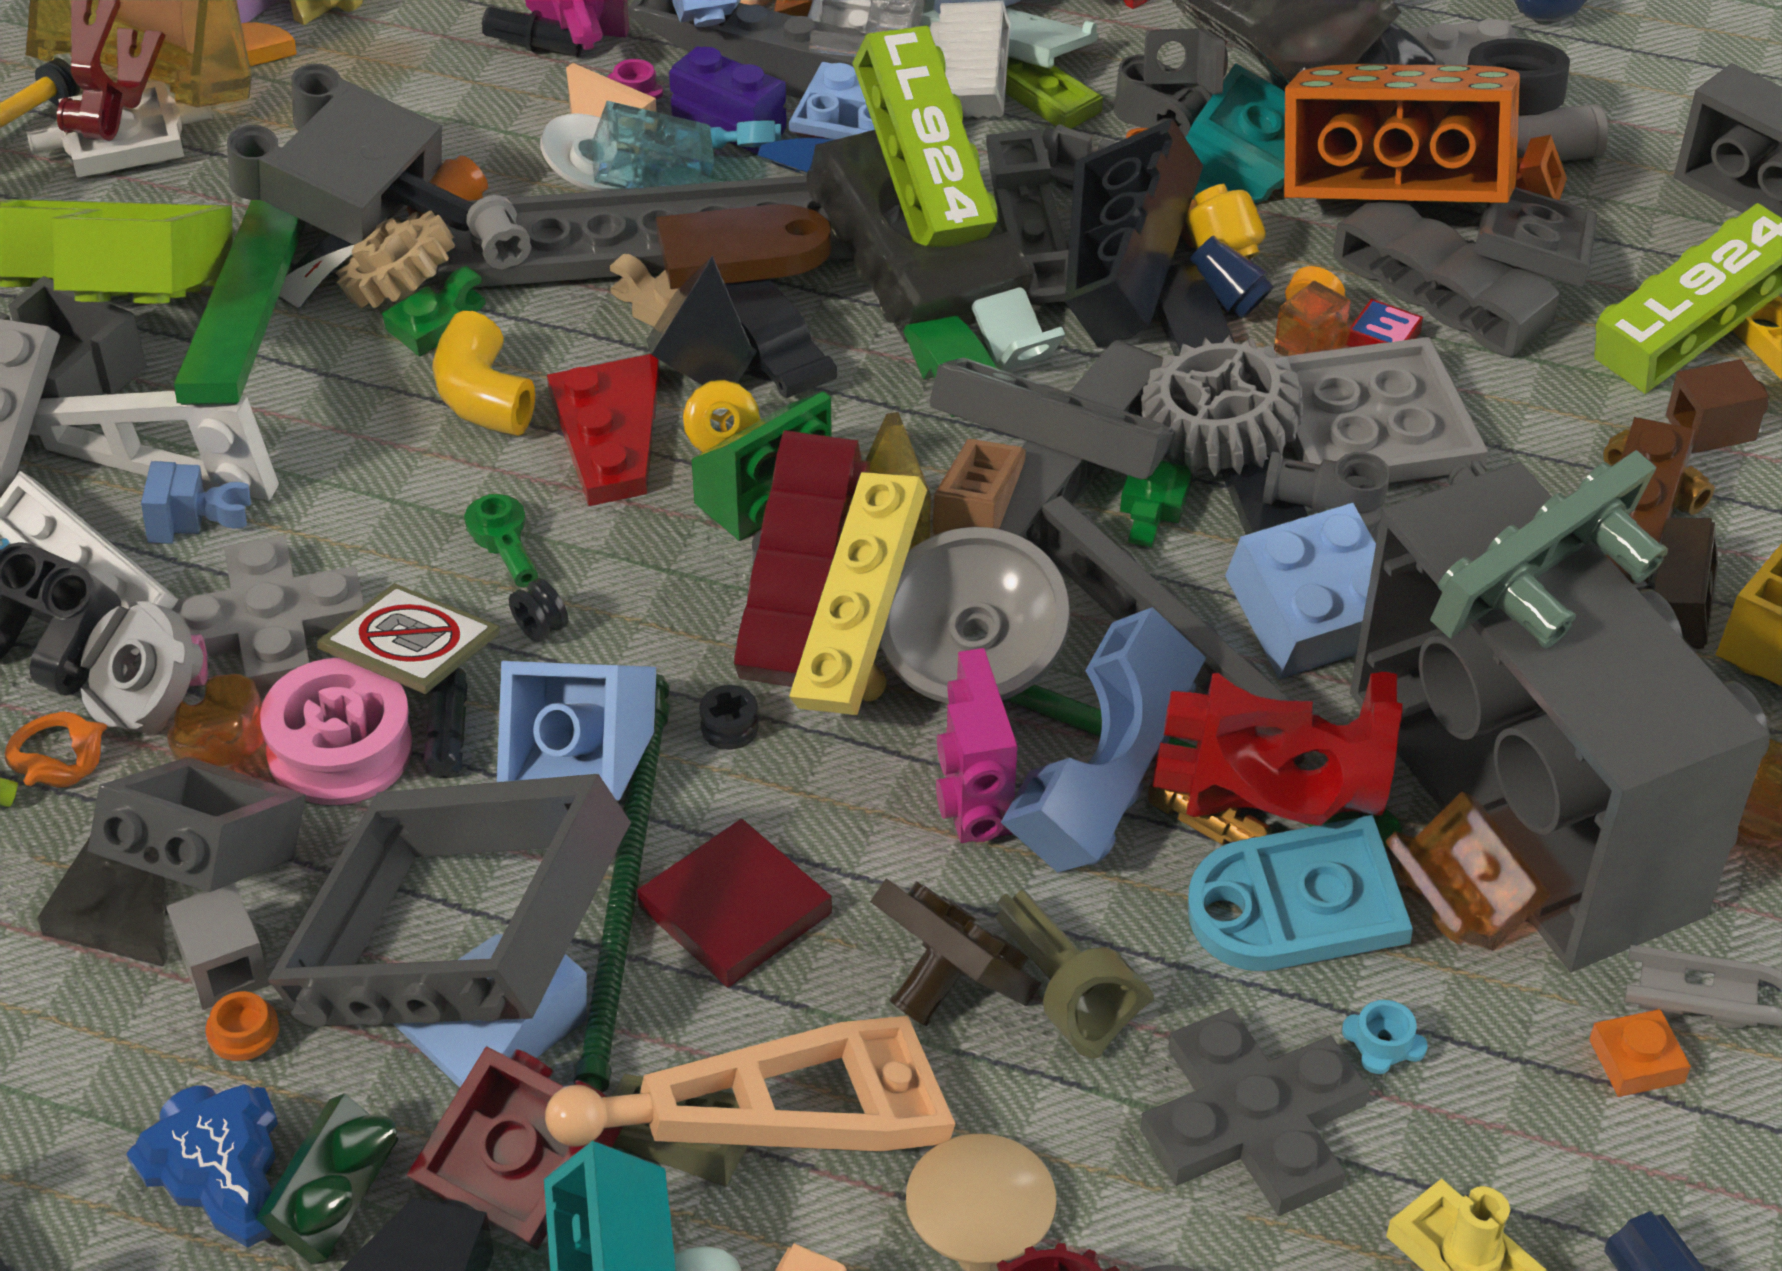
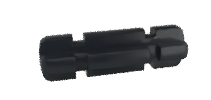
[424,667,468,778]

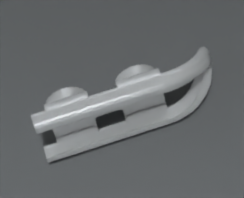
[1624,945,1782,1028]

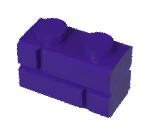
[669,46,787,154]

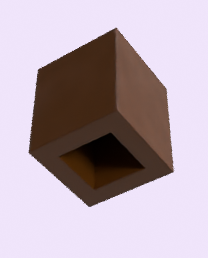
[1665,359,1769,454]

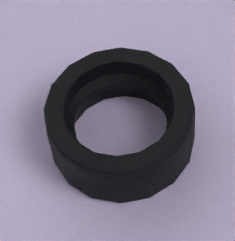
[1467,38,1570,116]

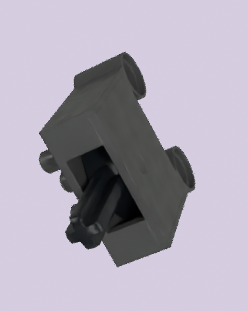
[227,63,474,245]

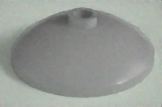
[880,527,1070,704]

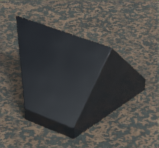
[646,255,758,385]

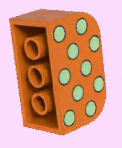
[1284,64,1520,203]

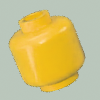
[1184,183,1266,260]
[683,380,760,453]

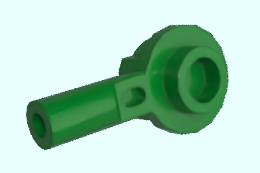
[464,494,538,588]

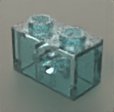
[591,101,715,189]

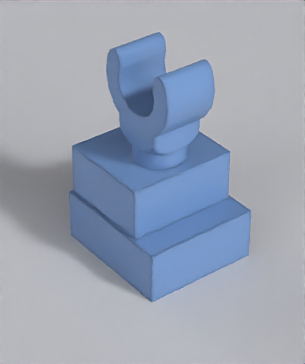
[141,461,251,544]

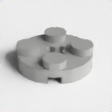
[80,601,203,734]

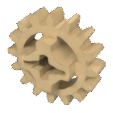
[336,211,455,309]

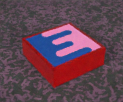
[1346,298,1423,347]

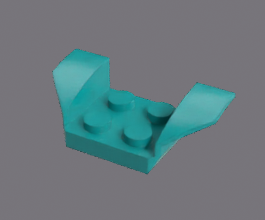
[1185,63,1285,204]

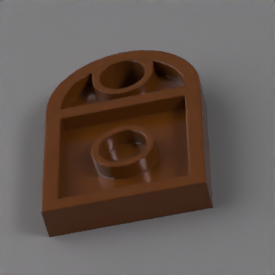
[656,204,831,289]

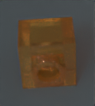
[1274,280,1351,356]

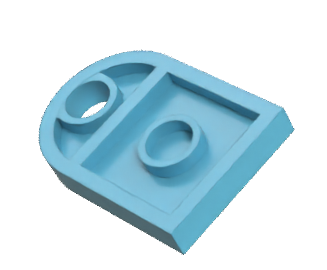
[1188,815,1413,971]

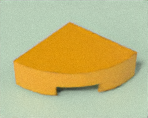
[230,22,297,67]

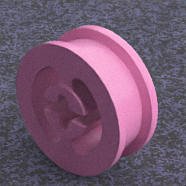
[260,658,413,805]

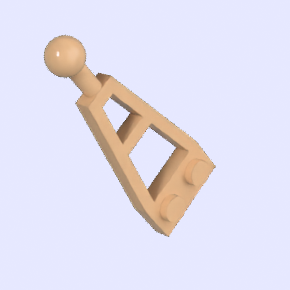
[545,1016,956,1151]

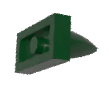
[255,1093,399,1264]

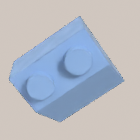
[497,661,656,800]

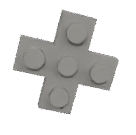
[172,535,364,695]

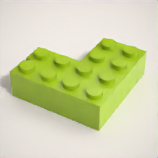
[0,199,233,304]

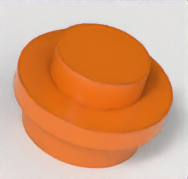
[205,991,280,1061]

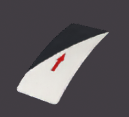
[279,234,354,308]

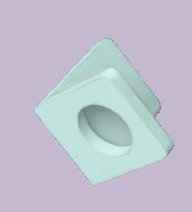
[972,287,1066,371]

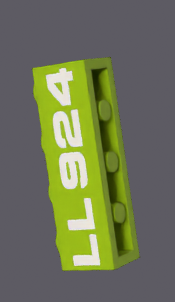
[852,25,997,258]
[1594,203,1782,394]

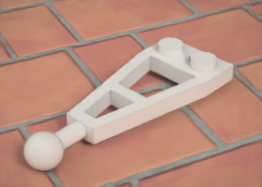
[29,391,279,501]

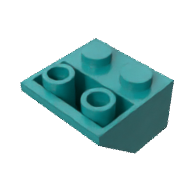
[544,1141,676,1271]

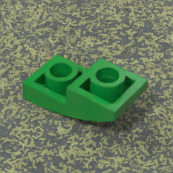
[903,316,996,418]

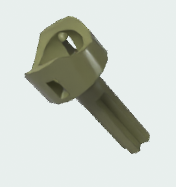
[995,889,1154,1059]

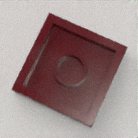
[637,818,832,988]

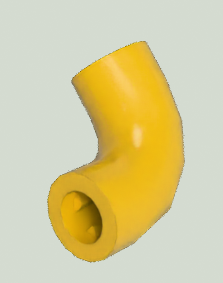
[432,311,535,436]

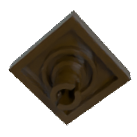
[870,878,1042,1027]

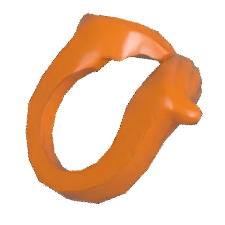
[5,711,107,788]

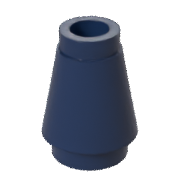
[1190,235,1274,319]

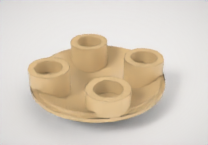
[906,1134,1056,1271]

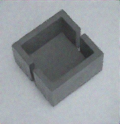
[0,276,147,428]

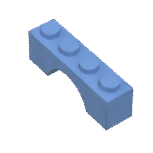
[1001,607,1206,873]

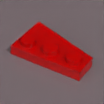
[547,354,661,507]

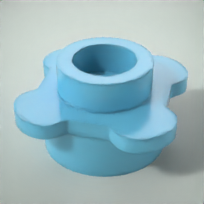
[1342,1000,1427,1074]

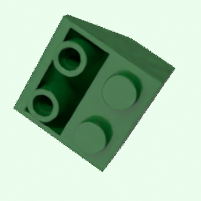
[691,391,832,541]

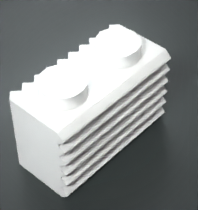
[930,1,1011,118]

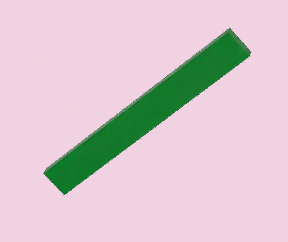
[174,200,306,405]

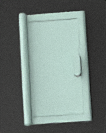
[921,7,1098,69]

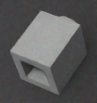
[166,882,271,1010]

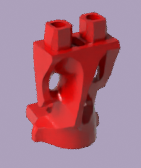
[1153,672,1403,826]

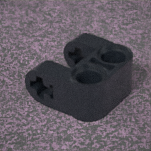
[0,542,121,696]

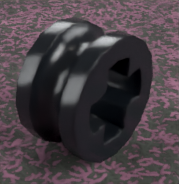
[508,578,569,643]
[699,685,759,750]

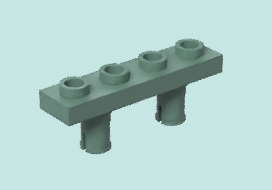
[1430,450,1668,649]

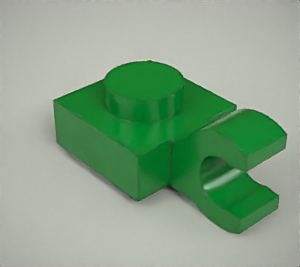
[382,266,486,357]
[1120,460,1193,548]

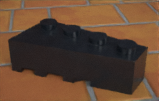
[1065,118,1203,348]

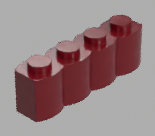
[734,430,870,687]

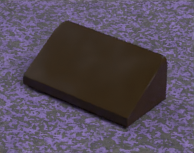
[1654,518,1718,649]

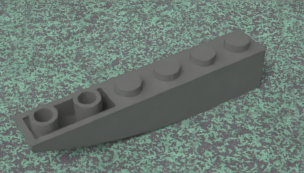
[628,0,867,99]

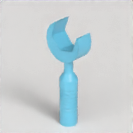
[665,121,781,152]

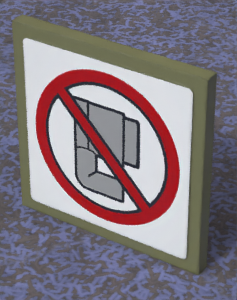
[317,583,500,694]

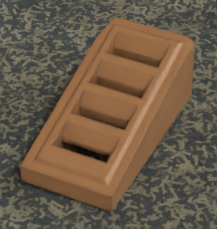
[933,438,1026,535]

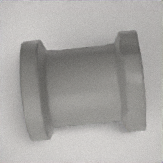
[466,195,532,270]

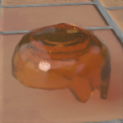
[167,674,265,770]

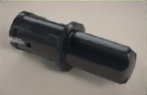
[481,6,583,57]

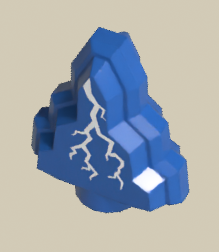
[126,1084,278,1248]

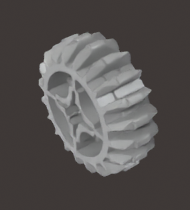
[1141,335,1304,477]

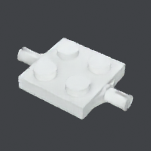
[26,79,213,178]

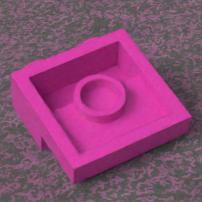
[936,648,1017,843]

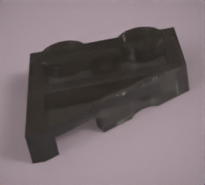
[37,837,168,967]

